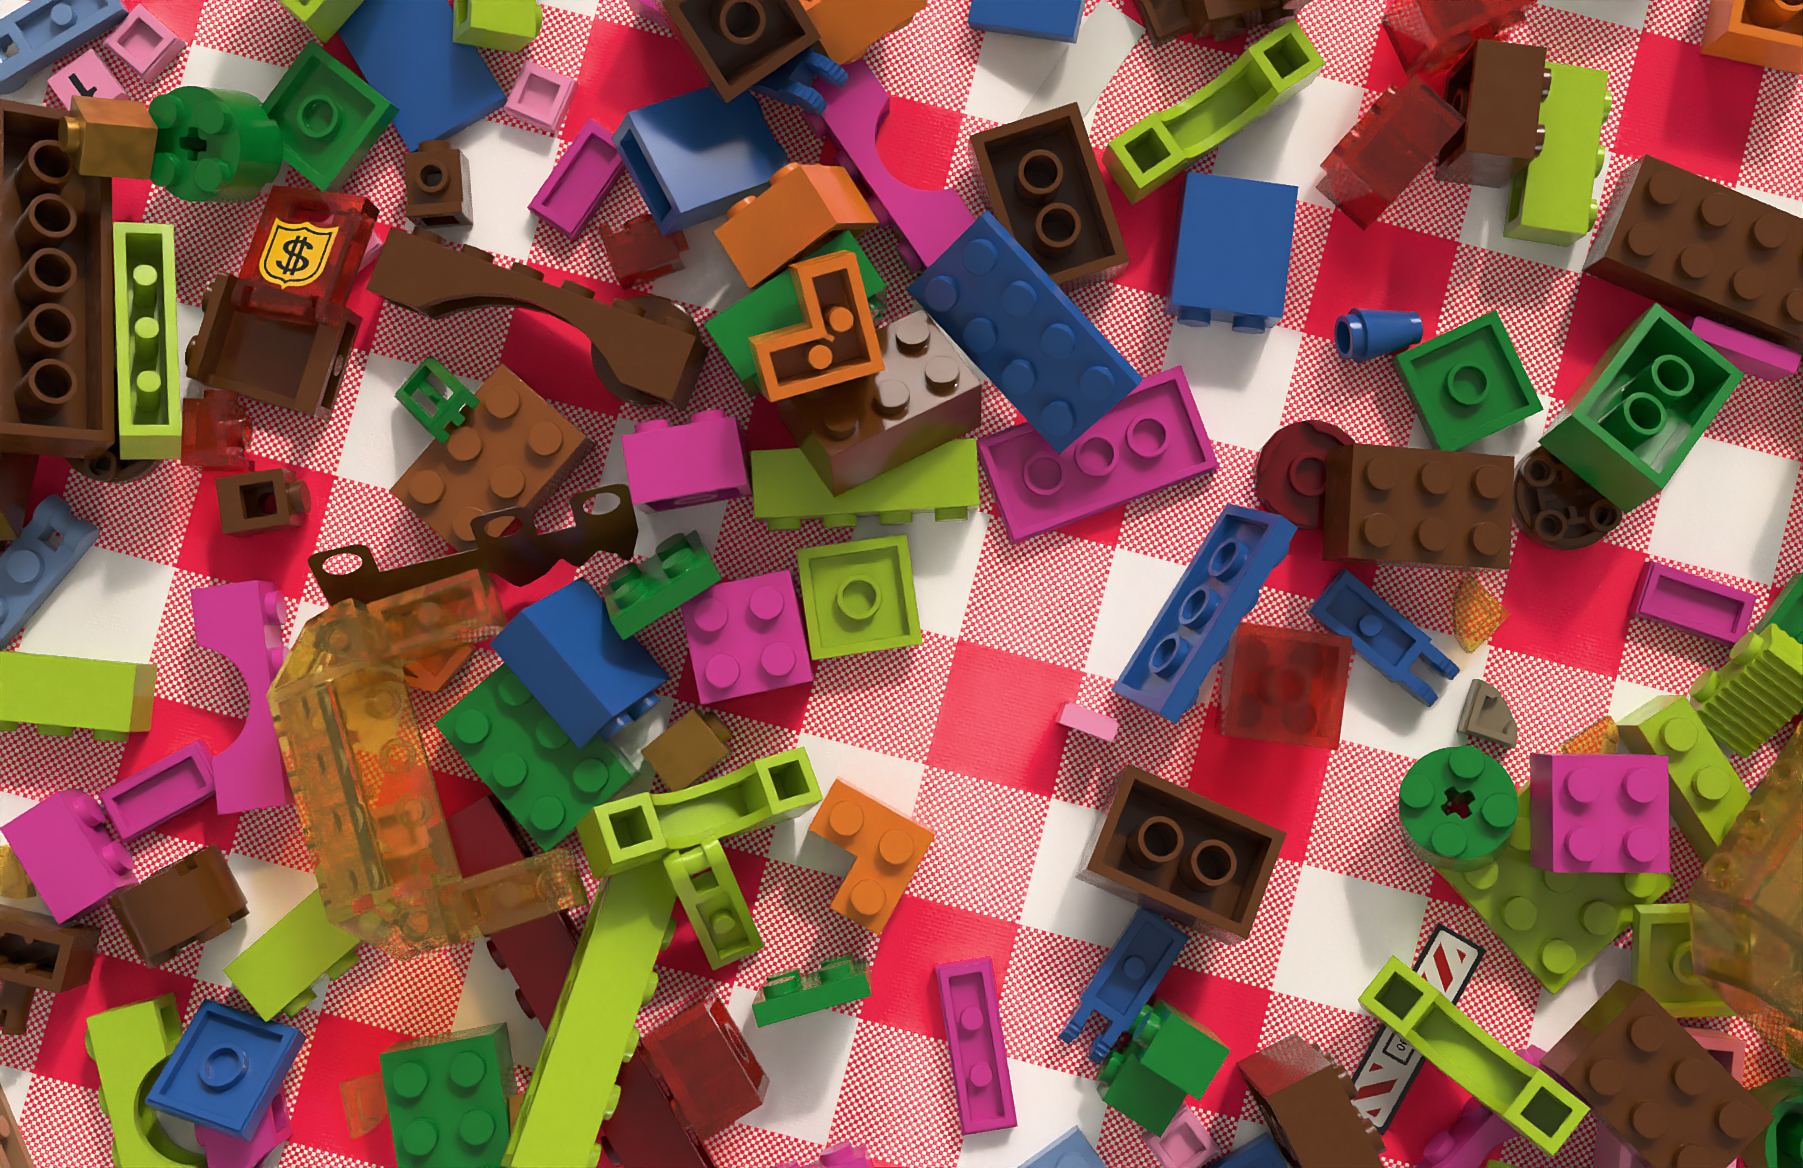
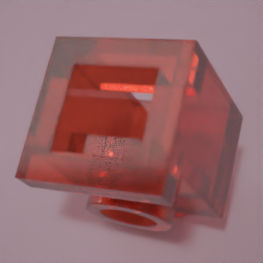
[598,214,690,291]
[180,389,255,473]

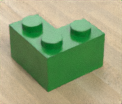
[1095,994,1231,1138]

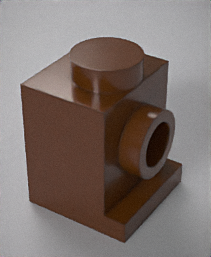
[404,140,474,229]
[215,468,311,538]

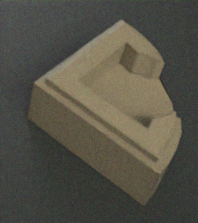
[1457,679,1518,749]

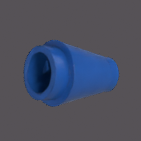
[1334,308,1423,363]

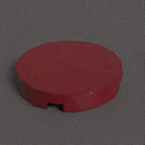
[1253,419,1356,530]

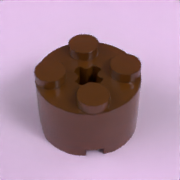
[107,843,250,969]

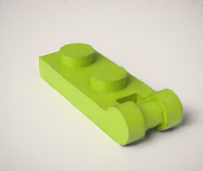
[662,833,764,971]

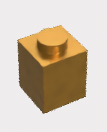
[58,95,158,180]
[640,708,733,792]

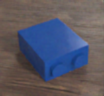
[611,86,789,237]
[1164,172,1299,334]
[489,577,670,749]

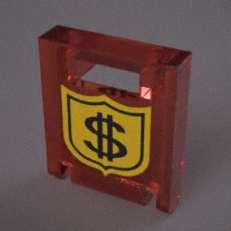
[231,185,380,327]

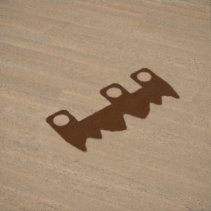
[307,483,639,626]

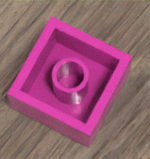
[621,410,753,514]
[680,569,815,704]
[1530,753,1670,873]

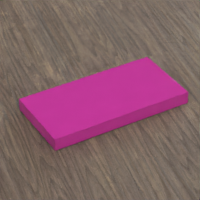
[976,365,1220,546]

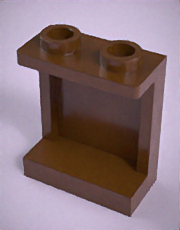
[185,270,363,422]

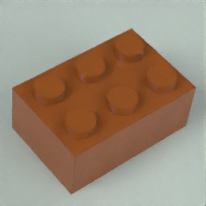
[389,363,597,553]

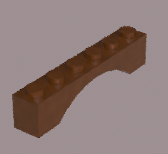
[366,226,709,412]

